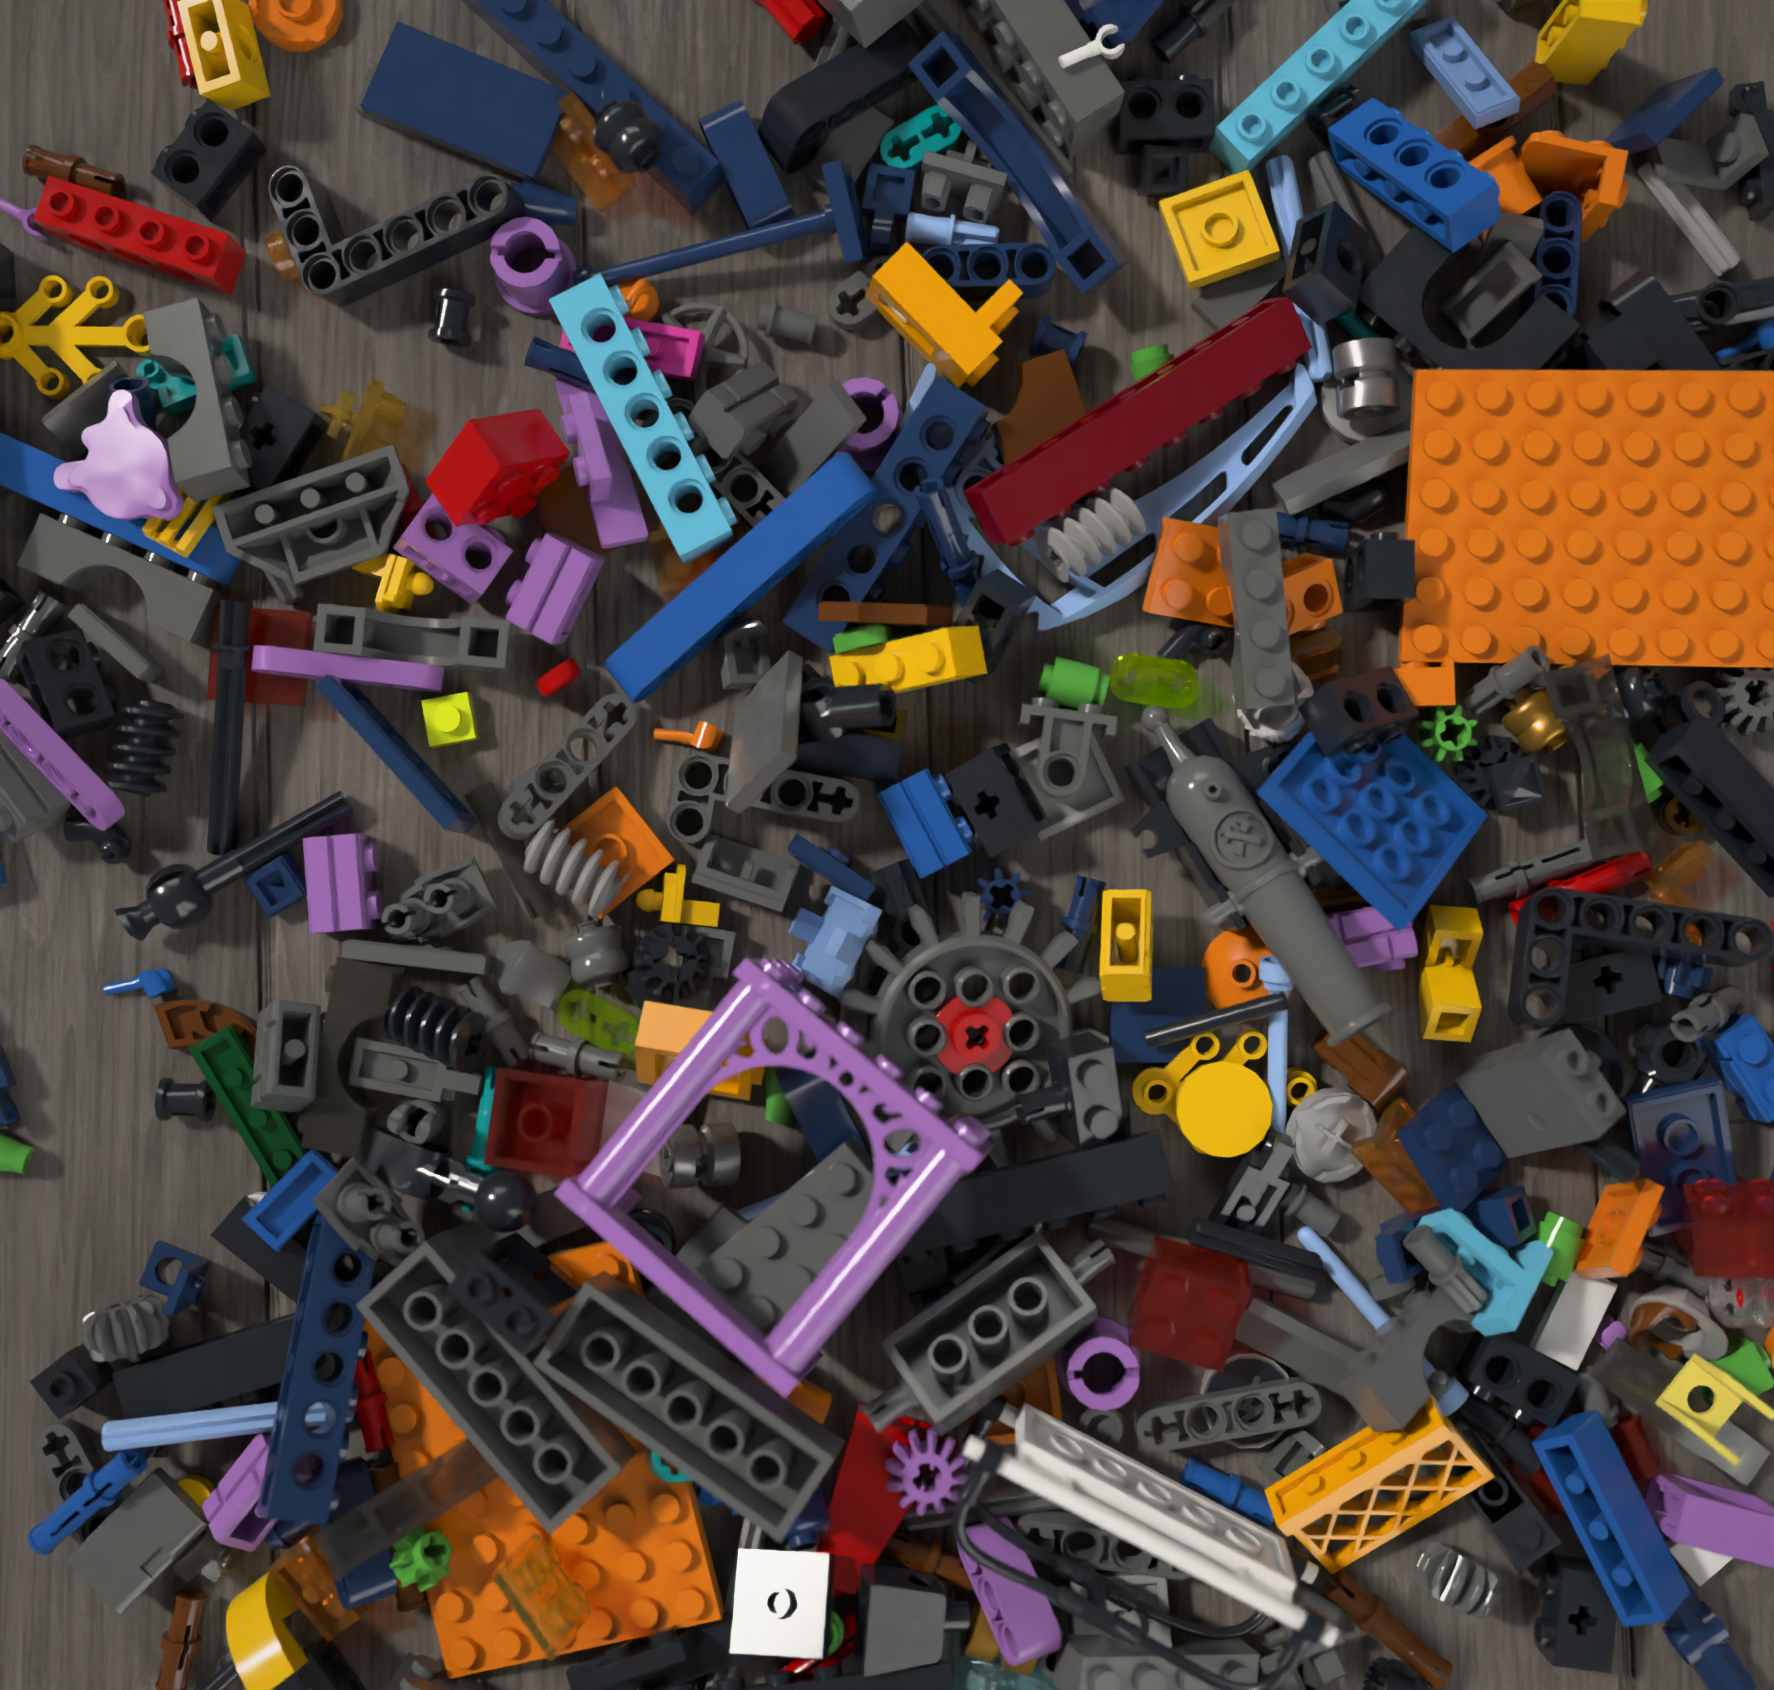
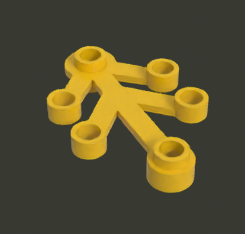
[0,275,152,399]
[1132,1028,1318,1154]

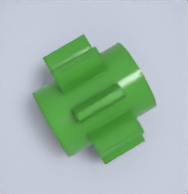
[1416,705,1478,762]
[389,1524,453,1592]

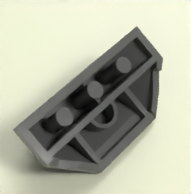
[211,444,411,586]

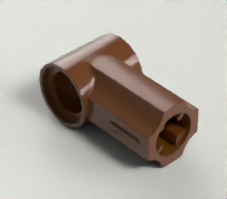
[1311,1028,1411,1113]

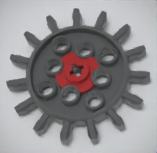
[836,892,1109,1167]

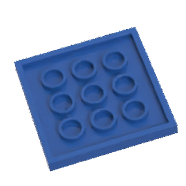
[1256,730,1488,931]

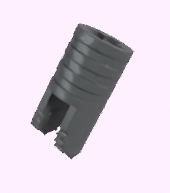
[387,1098,449,1144]

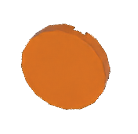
[248,0,344,52]

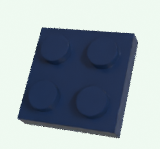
[1395,1084,1508,1213]

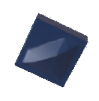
[244,852,307,918]

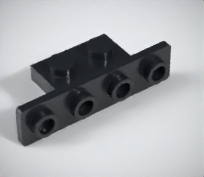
[566,1610,755,1690]

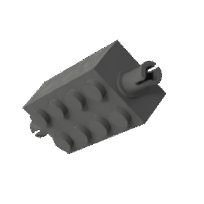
[861,1230,1116,1438]

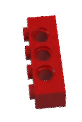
[33,176,246,296]

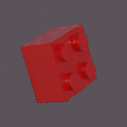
[425,408,571,527]

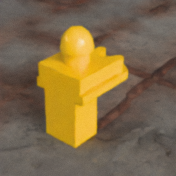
[352,553,434,614]
[636,864,720,927]

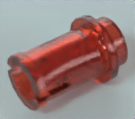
[1612,1414,1661,1481]

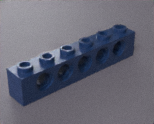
[782,375,991,653]
[256,1214,381,1524]

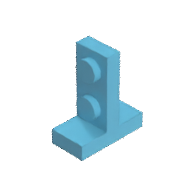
[1417,1208,1554,1336]

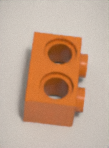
[1226,552,1343,635]

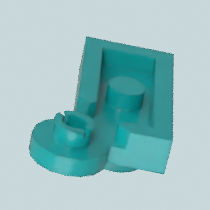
[135,333,257,416]

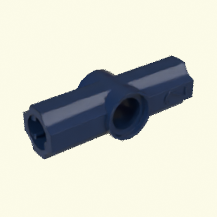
[1662,1568,1757,1690]

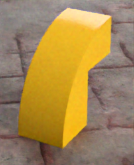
[1418,905,1483,1042]
[226,1566,308,1690]

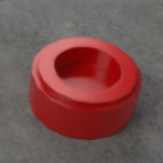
[534,657,582,698]

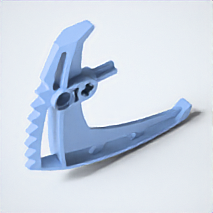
[899,363,1317,632]

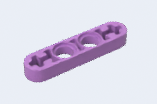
[251,645,444,692]
[0,678,125,831]

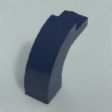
[1375,1185,1537,1284]

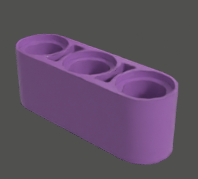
[957,1517,1061,1666]

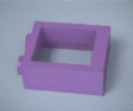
[1642,1467,1774,1568]

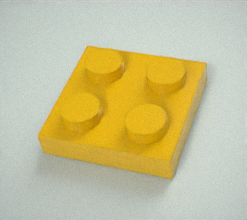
[1159,169,1280,291]

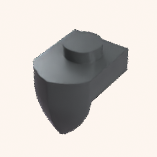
[716,618,771,689]

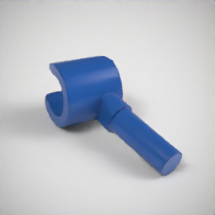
[1715,320,1774,360]
[104,968,175,1000]

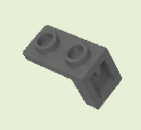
[1648,113,1769,190]

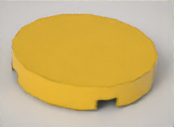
[1175,1061,1273,1158]

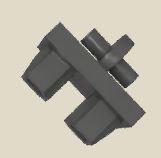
[919,141,1008,224]
[1258,1619,1347,1690]

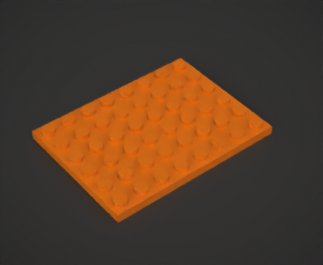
[1398,369,1774,668]
[363,1241,725,1679]

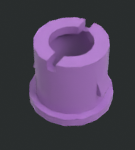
[490,217,578,316]
[833,377,903,471]
[1054,1316,1140,1411]

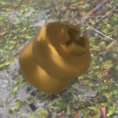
[1501,685,1574,756]

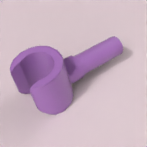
[0,196,48,242]
[1594,1315,1635,1385]

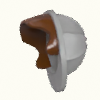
[1629,1284,1728,1361]

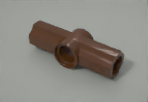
[1433,59,1557,163]

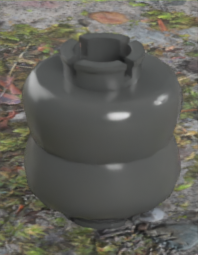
[564,918,630,991]

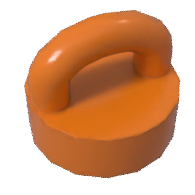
[618,279,660,322]

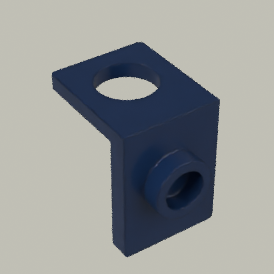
[139,1240,211,1316]

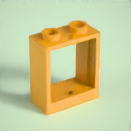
[635,1001,768,1101]

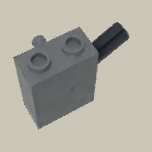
[1454,1028,1643,1184]

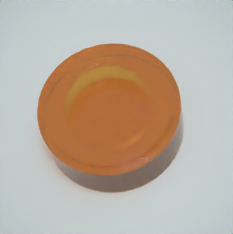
[264,230,300,282]

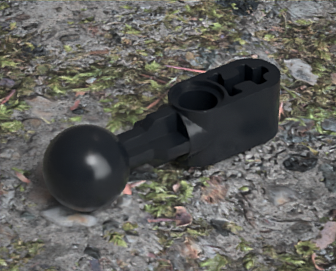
[360,1126,537,1233]

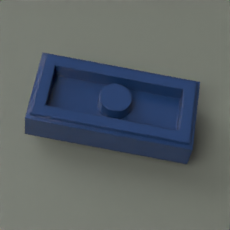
[787,833,876,902]

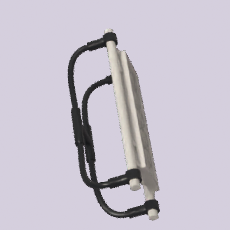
[952,1394,1338,1690]

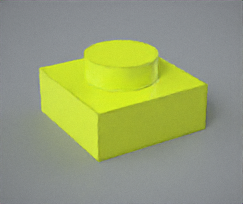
[421,692,480,748]

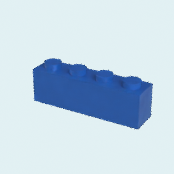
[1532,1409,1690,1627]

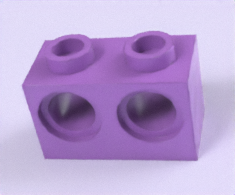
[393,493,513,605]

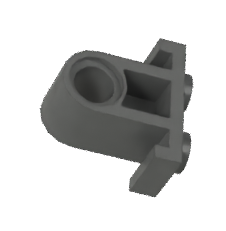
[1017,697,1118,799]

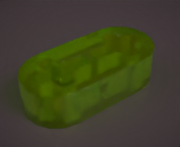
[1110,653,1199,709]
[557,989,640,1053]

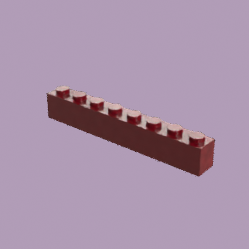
[963,297,1312,547]

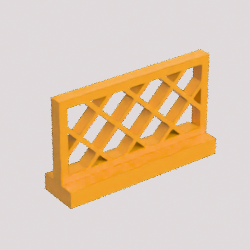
[1264,1393,1495,1574]

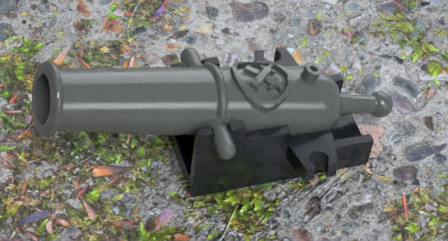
[1124,705,1392,1047]

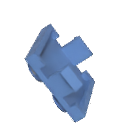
[788,885,882,998]

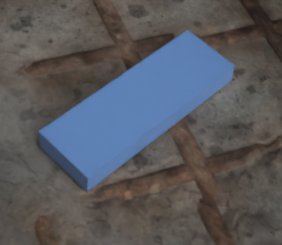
[1409,16,1520,130]

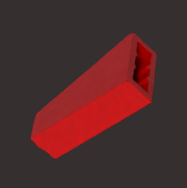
[813,1401,950,1596]

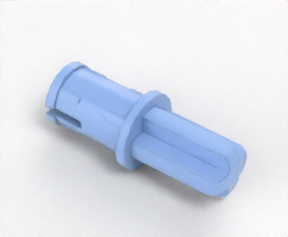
[905,211,999,246]

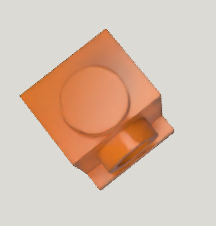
[1394,657,1456,710]

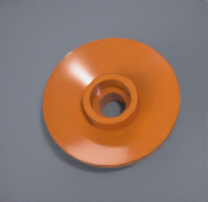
[1201,926,1294,1020]

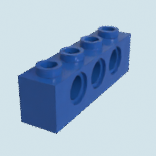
[1327,97,1501,253]

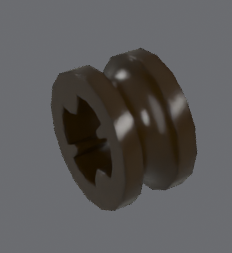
[1657,795,1703,836]

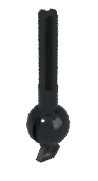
[115,791,353,941]

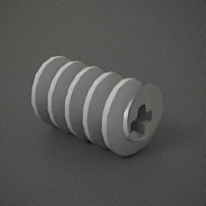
[1037,487,1146,583]
[524,816,631,918]

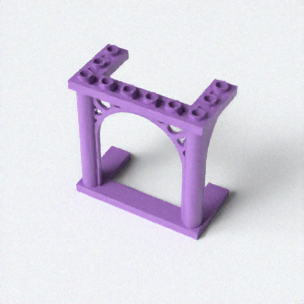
[554,957,995,1397]

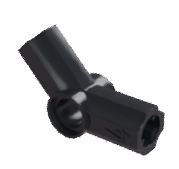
[799,664,897,742]
[867,858,937,994]

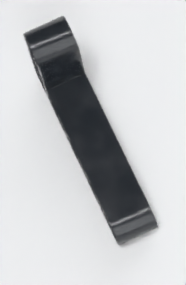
[268,165,525,306]
[1508,887,1774,1031]

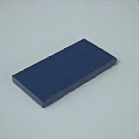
[360,21,572,183]
[315,674,478,834]

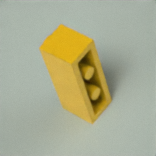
[1535,0,1648,86]
[829,626,987,694]

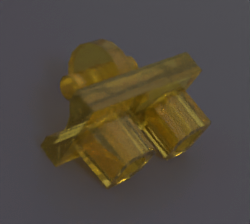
[320,378,406,463]

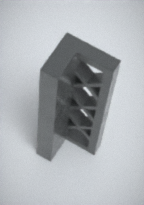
[1222,1287,1363,1396]

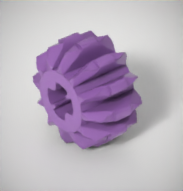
[885,1427,968,1516]

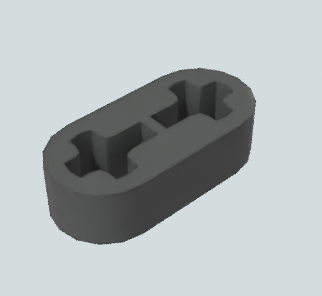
[828,255,892,331]

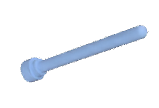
[1259,955,1293,1134]
[1298,1226,1469,1416]

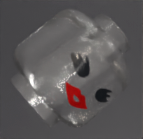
[1705,1265,1774,1329]

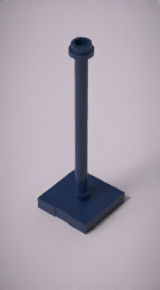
[573,160,872,287]

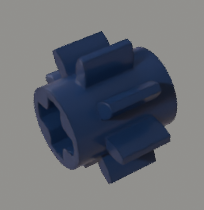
[976,867,1031,926]
[1652,955,1713,1000]

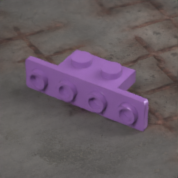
[555,378,648,549]

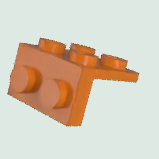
[1516,130,1629,243]

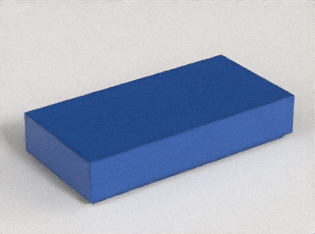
[242,1147,339,1252]

